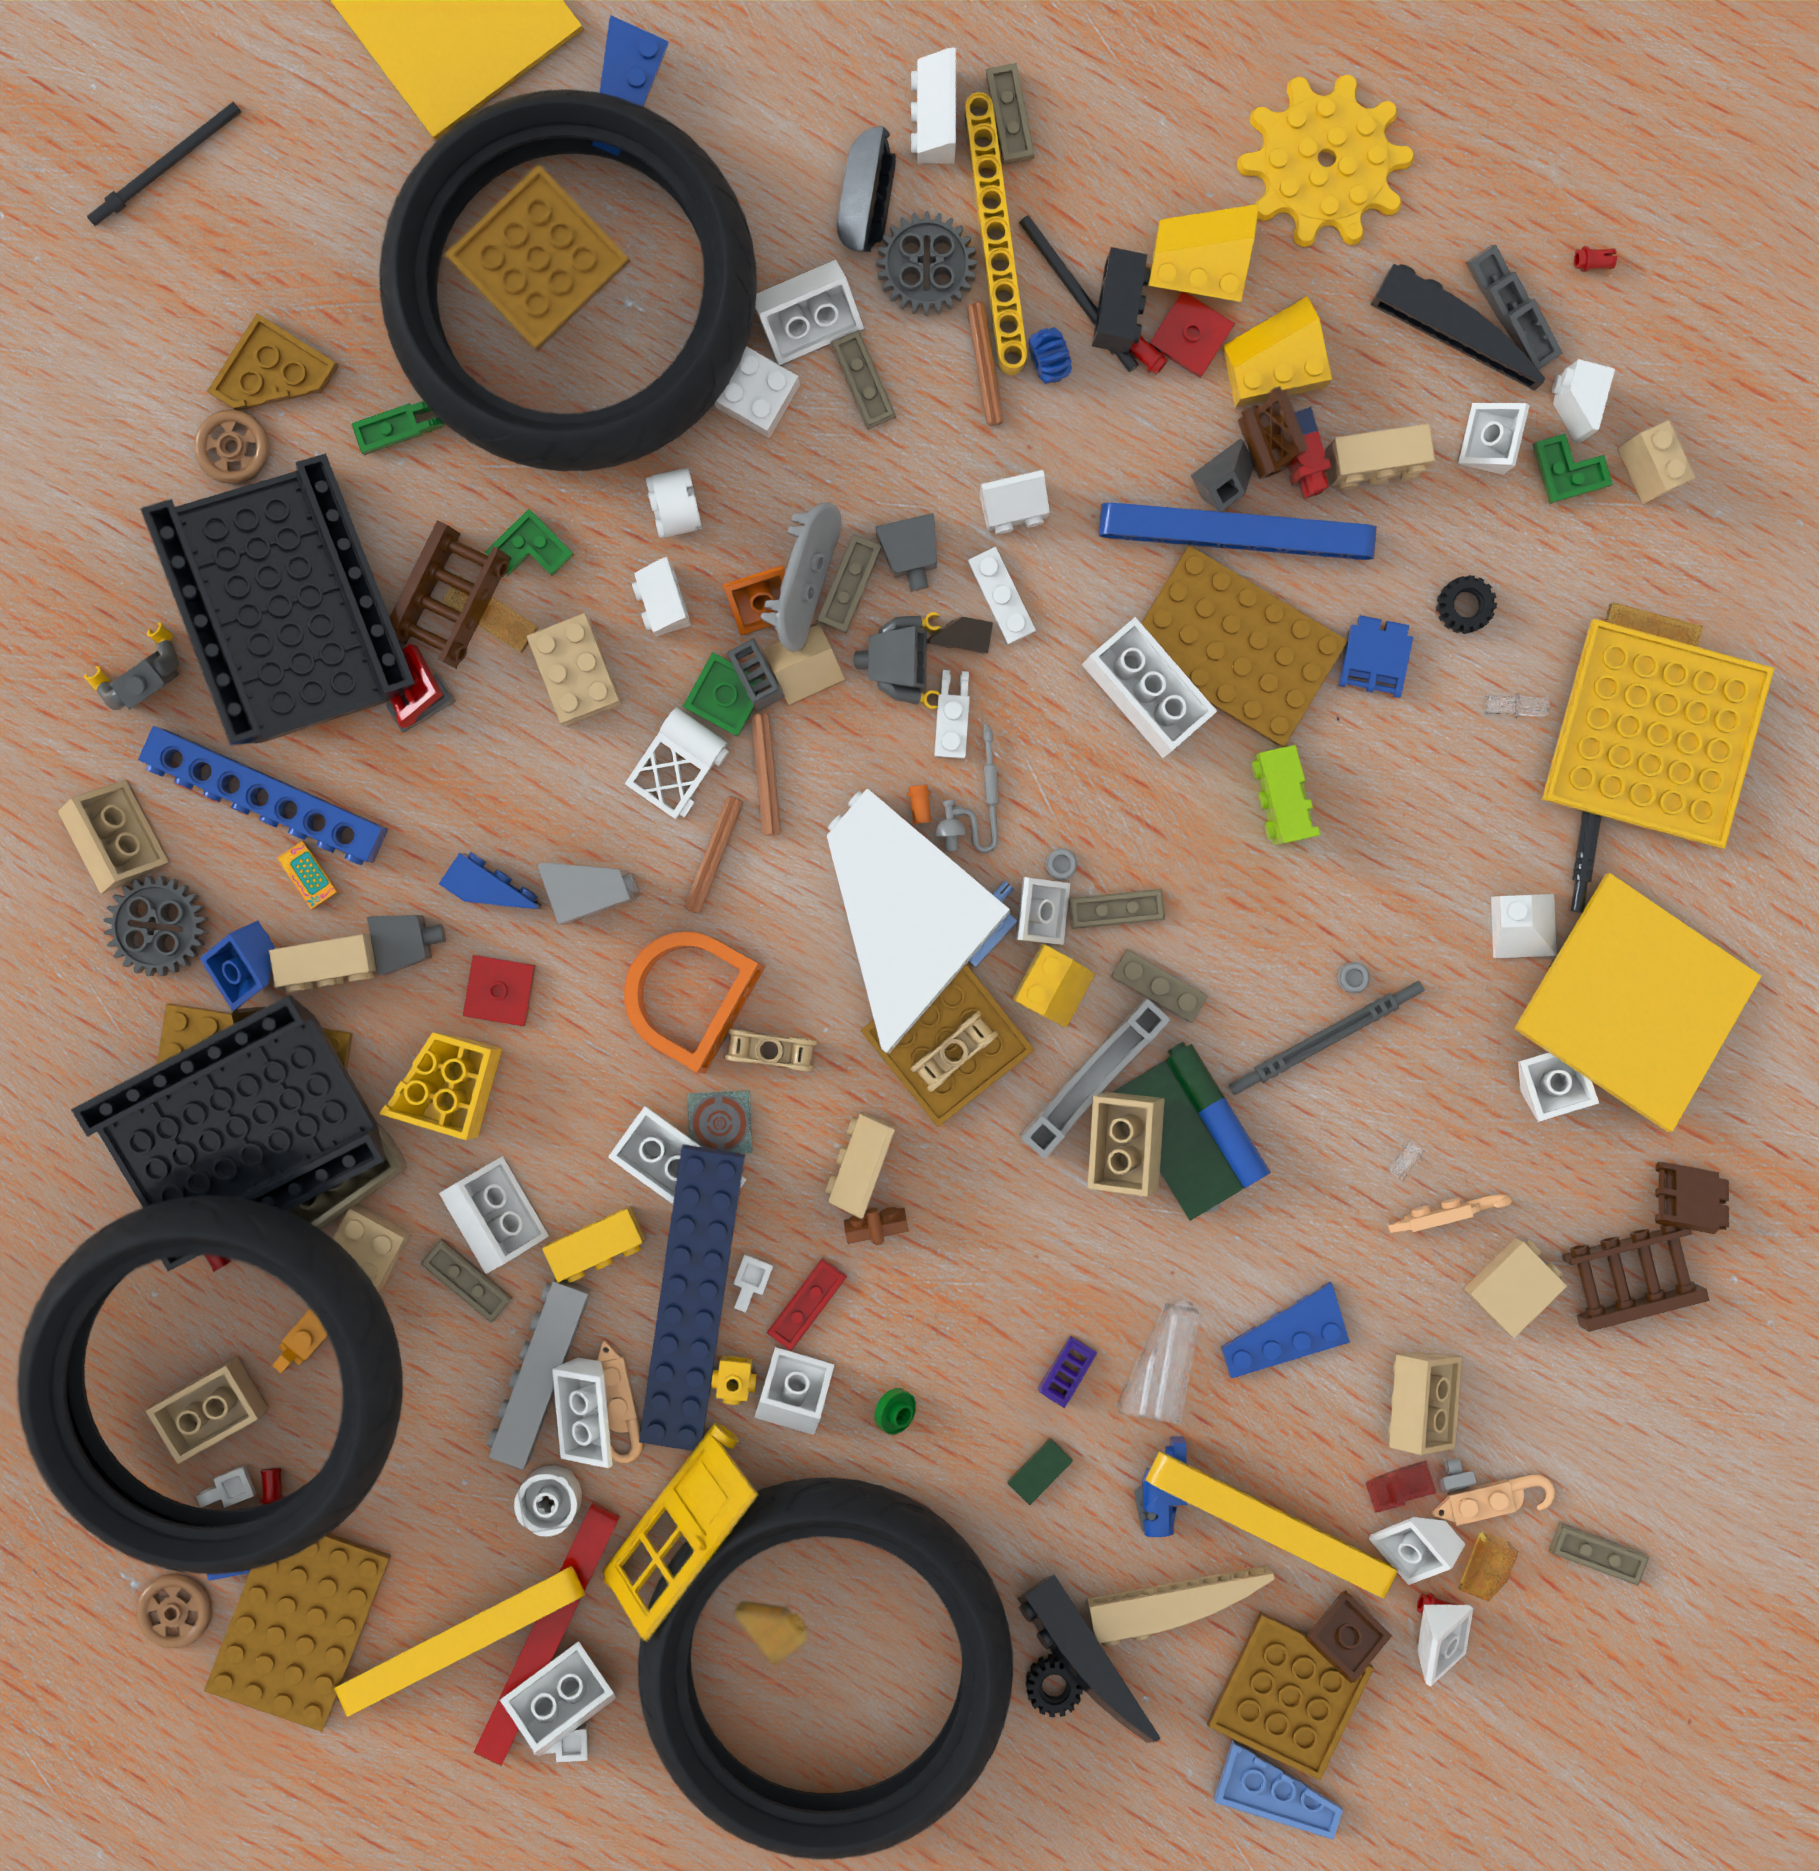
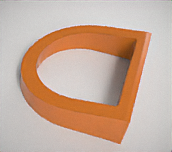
[624,932,766,1074]

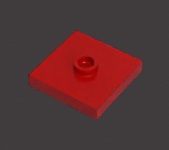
[1149,292,1235,379]
[463,955,536,1026]

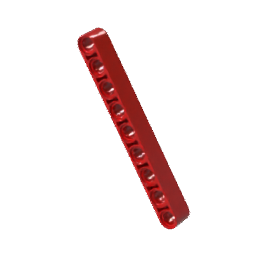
[473,1503,620,1766]

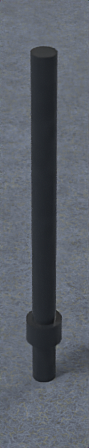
[87,102,241,226]
[1019,215,1139,373]

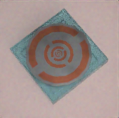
[687,1090,753,1153]

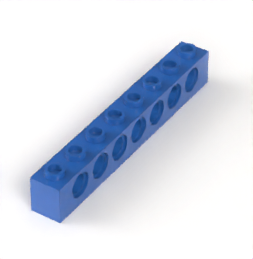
[138,726,388,865]

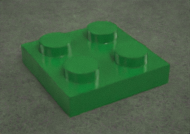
[683,652,763,737]

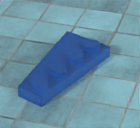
[592,15,669,156]
[1221,1281,1350,1379]

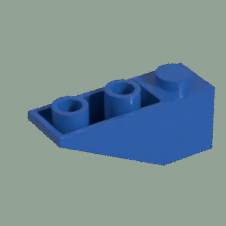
[439,852,542,909]

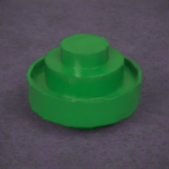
[874,1388,916,1435]

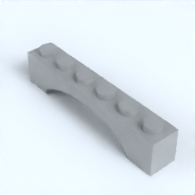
[1020,998,1171,1159]

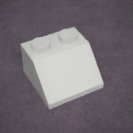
[1552,359,1615,443]
[979,470,1050,535]
[632,557,692,637]
[754,1347,834,1435]

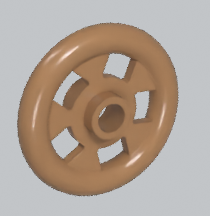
[194,409,269,484]
[136,1574,211,1648]

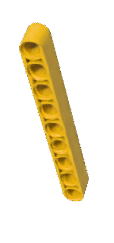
[964,92,1027,376]
[1145,1451,1399,1599]
[334,1566,586,1717]

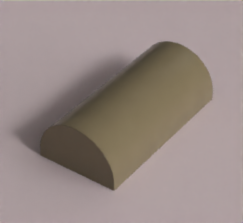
[287,1122,407,1229]

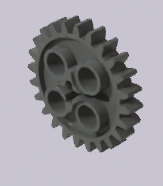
[876,211,977,316]
[104,876,208,976]

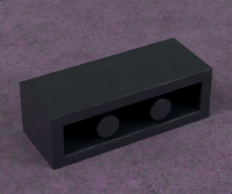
[1092,247,1151,354]

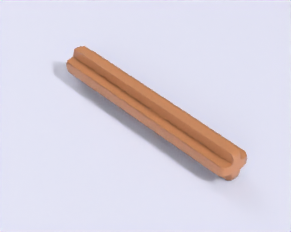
[967,302,1003,426]
[751,713,781,836]
[685,796,743,914]

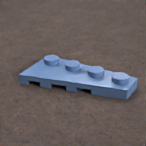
[1214,1739,1343,1840]

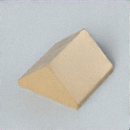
[763,623,845,705]

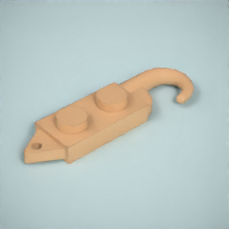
[1388,1195,1512,1233]
[597,1340,643,1464]
[1431,1474,1555,1526]

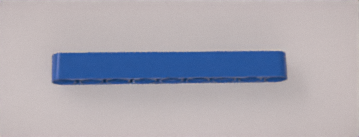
[1099,503,1377,560]

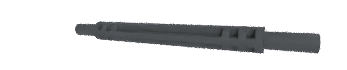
[1229,980,1425,1096]

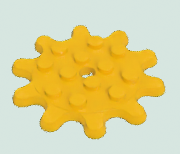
[1236,75,1414,247]

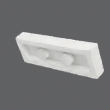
[967,547,1036,645]

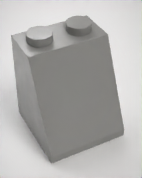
[537,862,639,924]

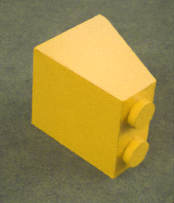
[1012,944,1095,1028]

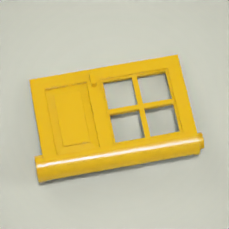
[602,1422,758,1641]

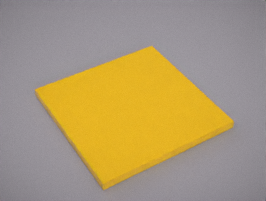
[330,0,583,141]
[1542,619,1775,849]
[1514,873,1761,1132]

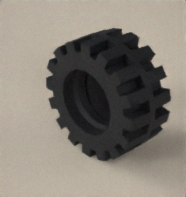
[1436,575,1497,634]

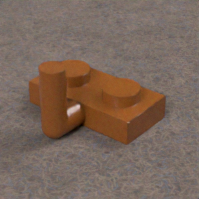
[844,1207,909,1245]

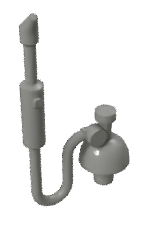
[936,724,999,853]

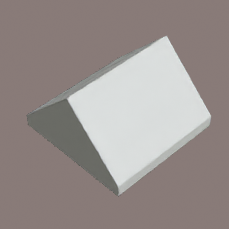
[1458,403,1530,475]
[1016,877,1071,945]
[1518,1052,1599,1122]
[1417,1605,1473,1687]

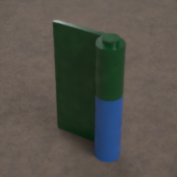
[1113,1042,1271,1221]

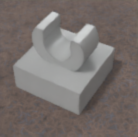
[1438,1458,1477,1493]

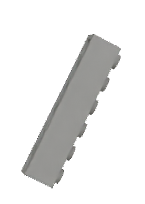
[487,1279,592,1470]

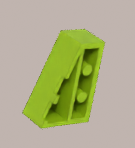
[1251,745,1321,845]

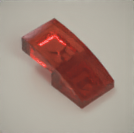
[1366,1461,1436,1513]

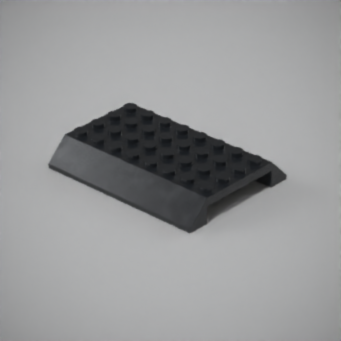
[140,453,415,745]
[71,995,385,1271]

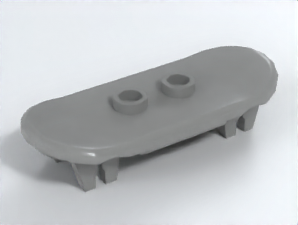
[760,502,841,652]

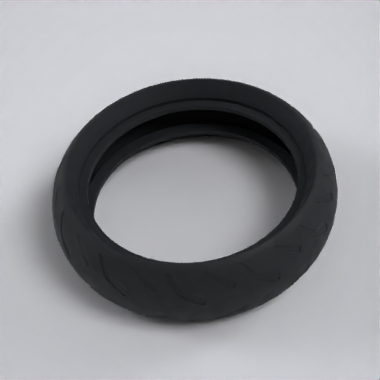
[379,89,757,472]
[17,1196,403,1574]
[638,1477,1013,1860]

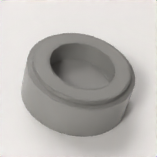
[1045,849,1077,880]
[1337,962,1370,993]

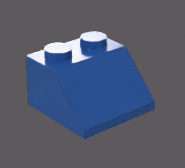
[199,921,275,1011]

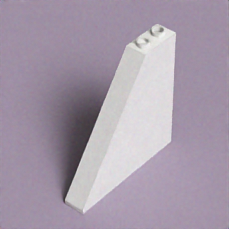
[827,788,1011,1054]

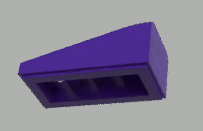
[1038,1336,1097,1408]

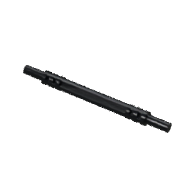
[1571,811,1601,913]

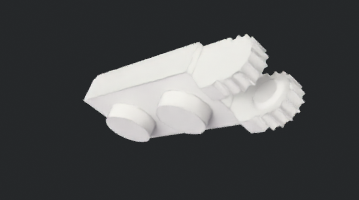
[934,670,970,759]

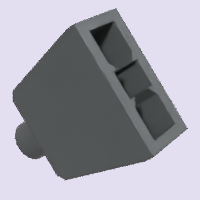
[875,513,937,592]
[367,915,446,975]

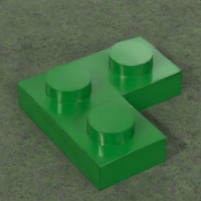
[1533,433,1613,504]
[485,509,574,576]

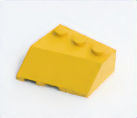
[1148,204,1259,302]
[1222,296,1332,407]
[379,1032,503,1140]

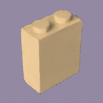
[1617,420,1695,504]
[1463,1238,1567,1338]

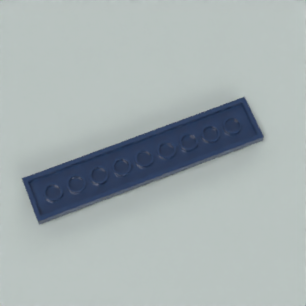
[639,1144,745,1451]

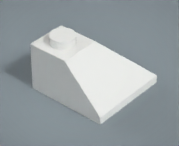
[1491,894,1557,958]
[1368,1517,1466,1585]

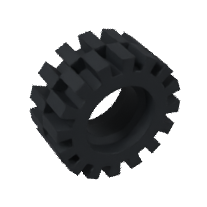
[1026,1654,1083,1717]

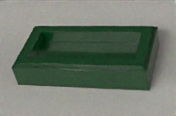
[1007,1437,1073,1505]

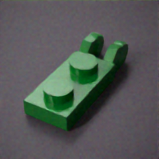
[351,401,444,455]

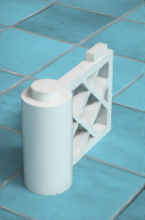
[625,707,730,819]

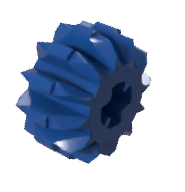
[1028,327,1072,384]

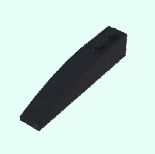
[1370,264,1545,391]
[1017,1575,1161,1743]

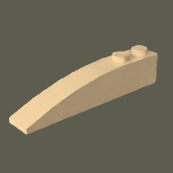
[1087,1565,1275,1646]

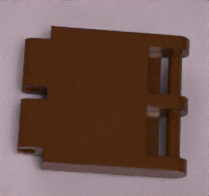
[1655,1162,1729,1234]

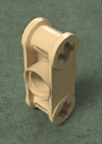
[910,1010,999,1092]
[724,1028,817,1072]

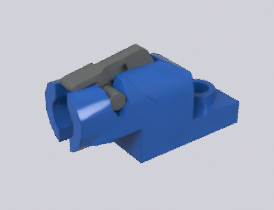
[1134,1436,1188,1537]

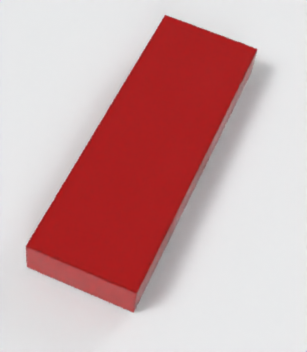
[766,1257,847,1351]

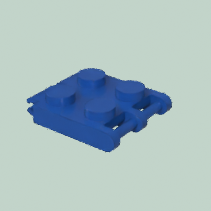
[1338,615,1413,698]

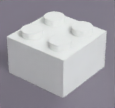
[715,346,800,439]

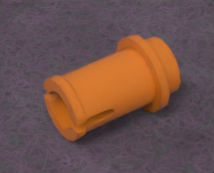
[907,785,932,824]

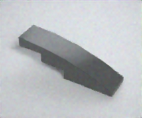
[1465,245,1562,369]

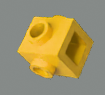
[711,1355,757,1405]

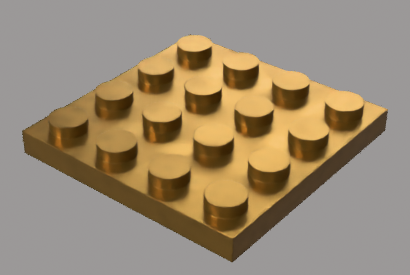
[445,164,630,351]
[860,964,1035,1127]
[1207,1612,1374,1780]

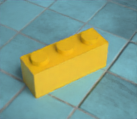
[542,1205,646,1283]

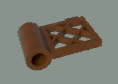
[1238,386,1308,479]

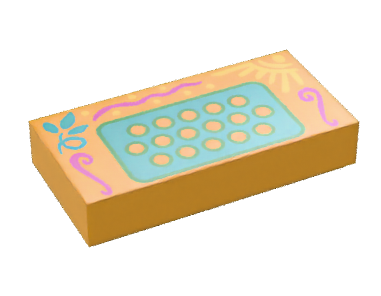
[277,841,339,910]

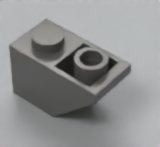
[1191,439,1254,512]

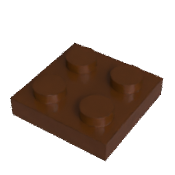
[1304,1591,1392,1683]

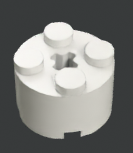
[646,468,702,538]
[514,1465,582,1537]

